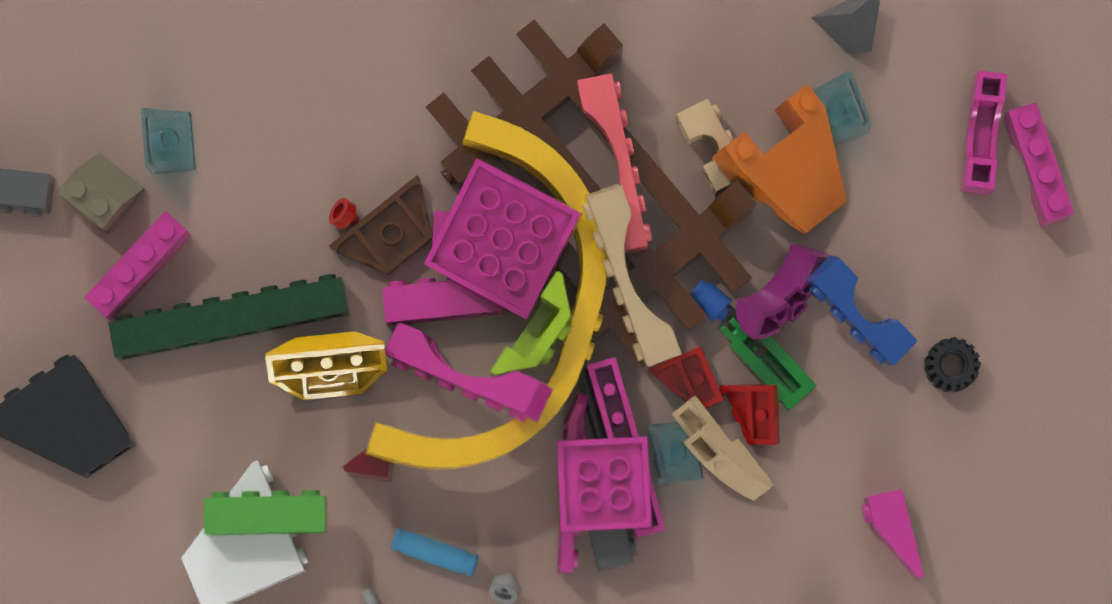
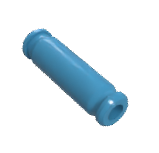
[391,528,479,577]

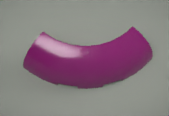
[736,244,831,340]

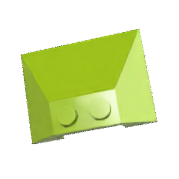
[490,271,572,377]

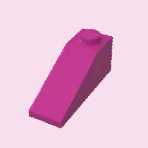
[861,489,924,579]

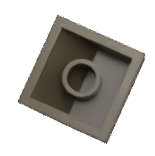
[57,152,145,234]

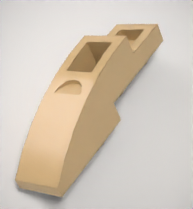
[672,396,774,501]

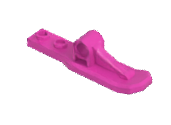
[557,394,589,573]

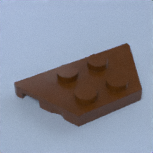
[329,176,433,275]

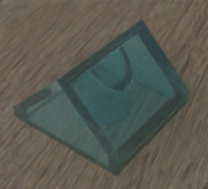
[813,71,872,145]
[141,108,196,174]
[647,422,704,487]

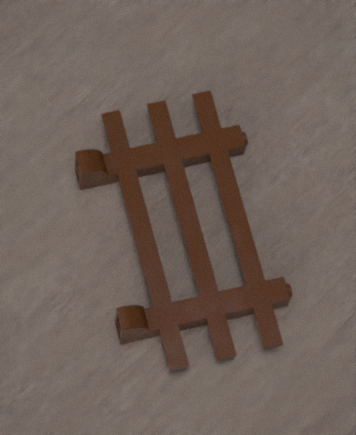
[426,19,756,368]

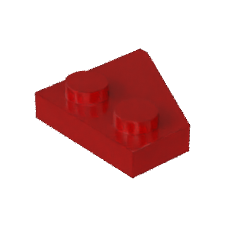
[649,346,725,409]
[720,384,780,445]

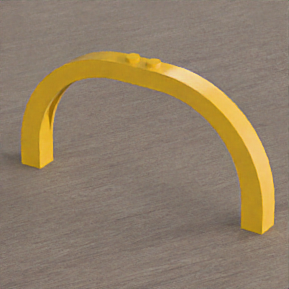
[365,111,607,470]

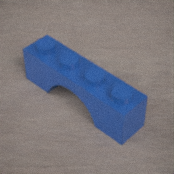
[805,256,918,366]

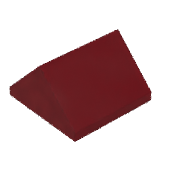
[342,448,394,482]

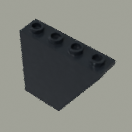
[0,354,136,478]

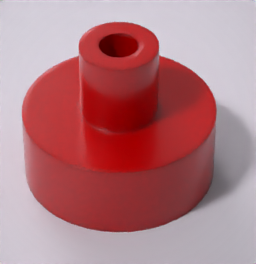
[329,198,360,229]

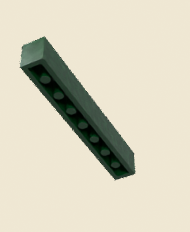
[108,274,350,361]

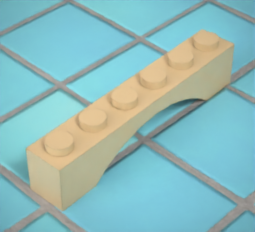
[582,184,681,367]

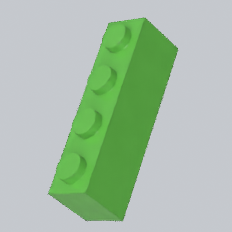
[204,490,327,536]

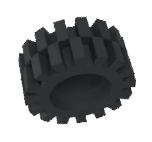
[924,337,981,393]

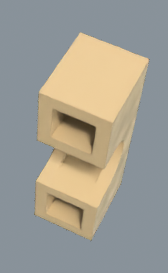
[675,99,734,197]

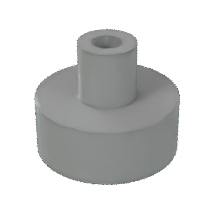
[489,572,521,604]

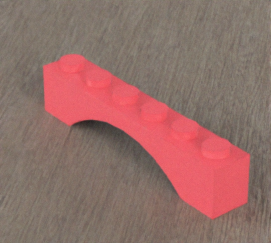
[577,73,652,254]

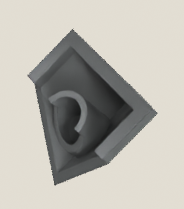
[811,0,880,53]

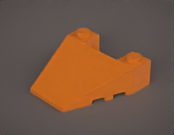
[712,84,847,235]

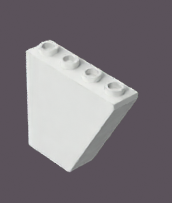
[181,460,309,604]

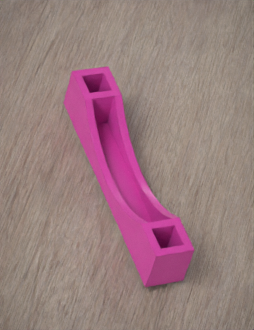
[385,322,553,422]

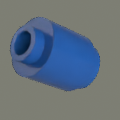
[690,280,733,322]

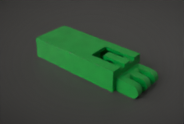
[718,312,817,412]

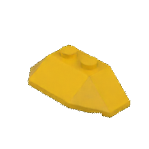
[265,331,388,400]

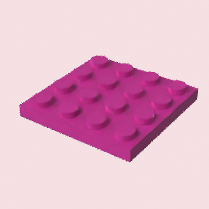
[424,158,583,320]

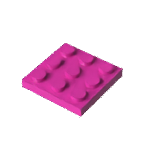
[557,437,652,532]

